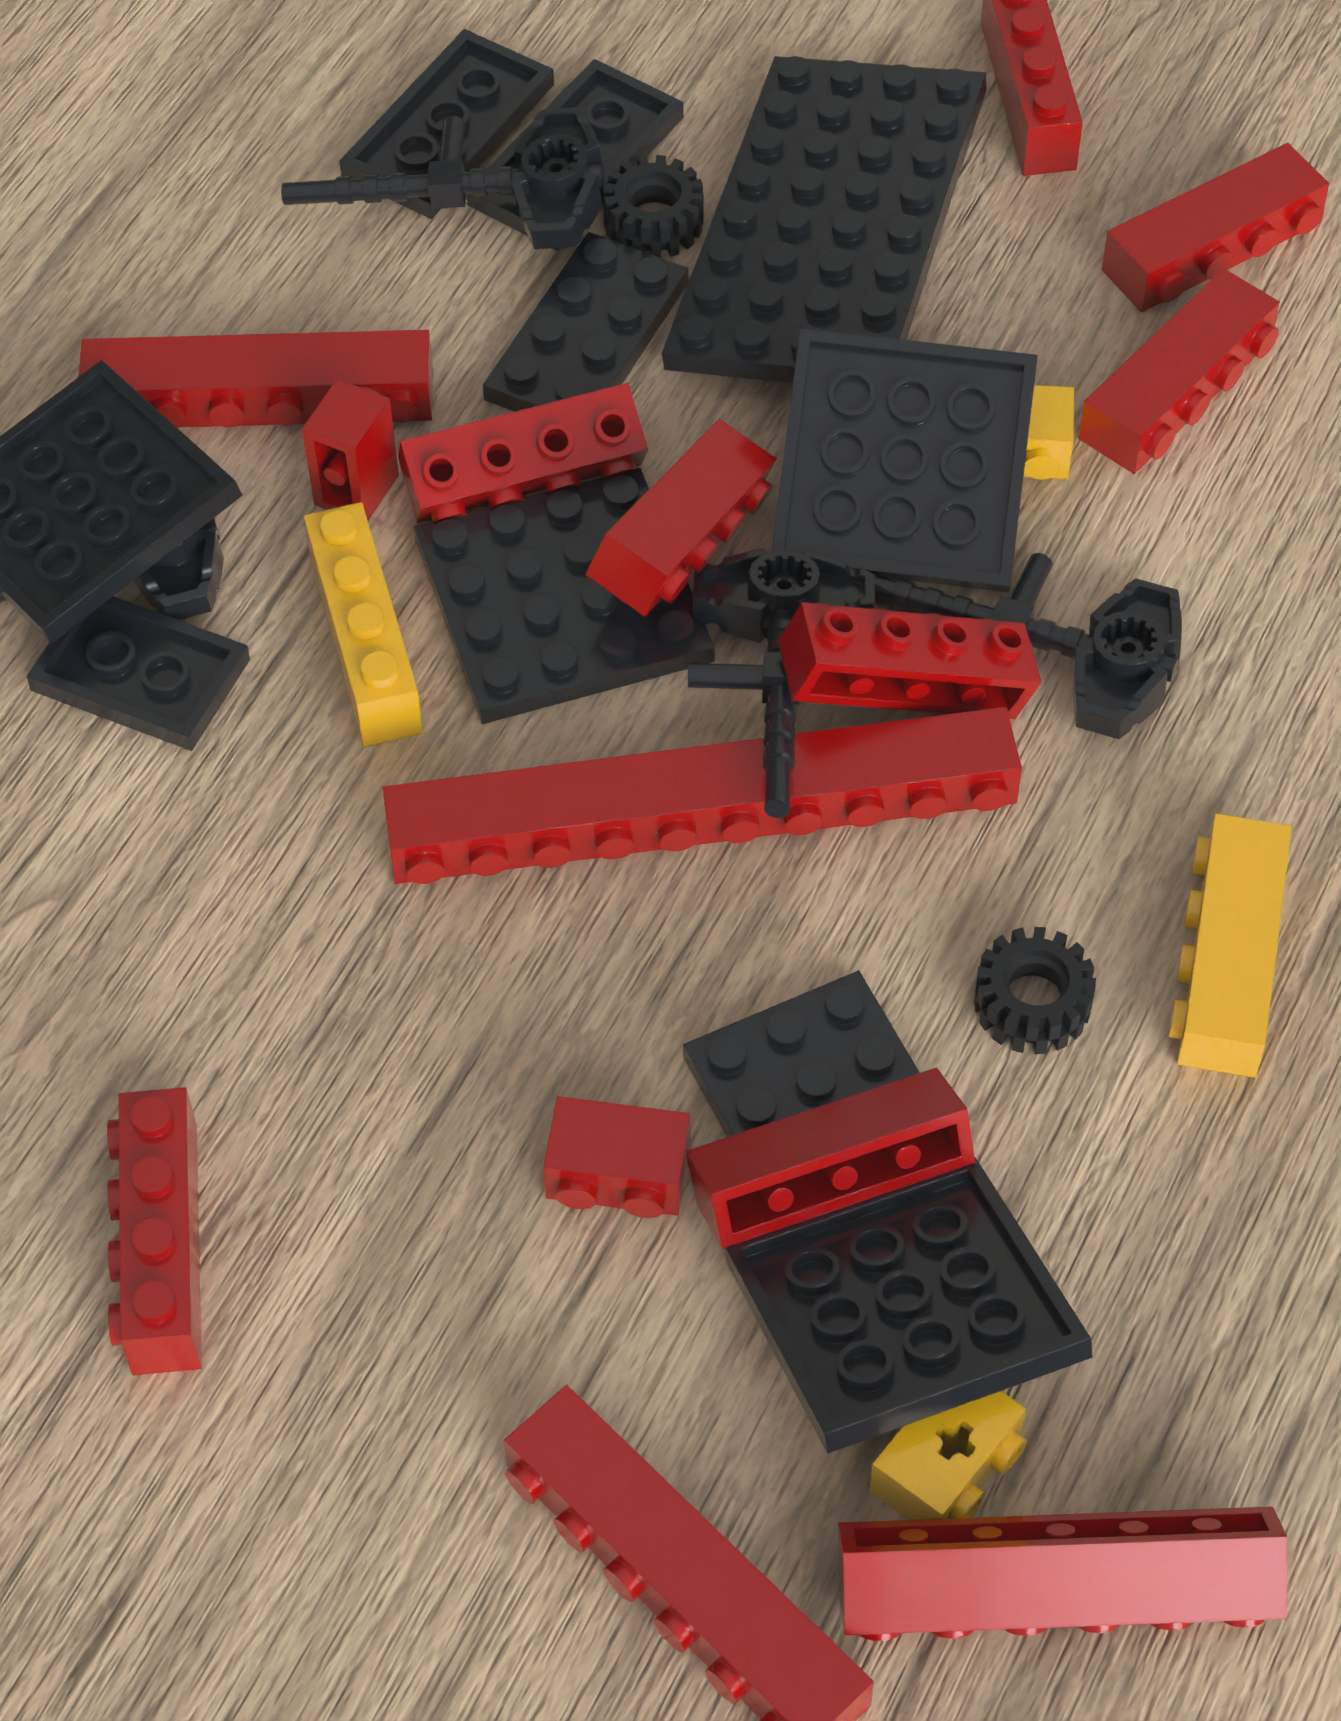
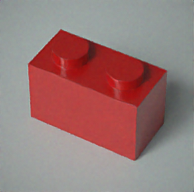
[302,379,399,520]
[543,1096,691,1218]

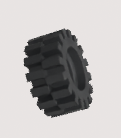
[603,155,704,258]
[974,927,1096,1054]

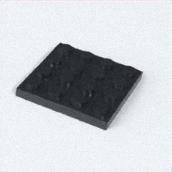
[772,328,1038,592]
[0,360,243,644]
[414,468,715,724]
[724,1157,1093,1454]

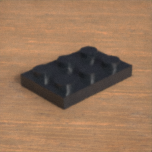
[26,596,250,751]
[683,970,920,1137]

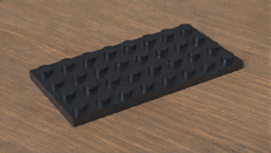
[662,56,987,383]

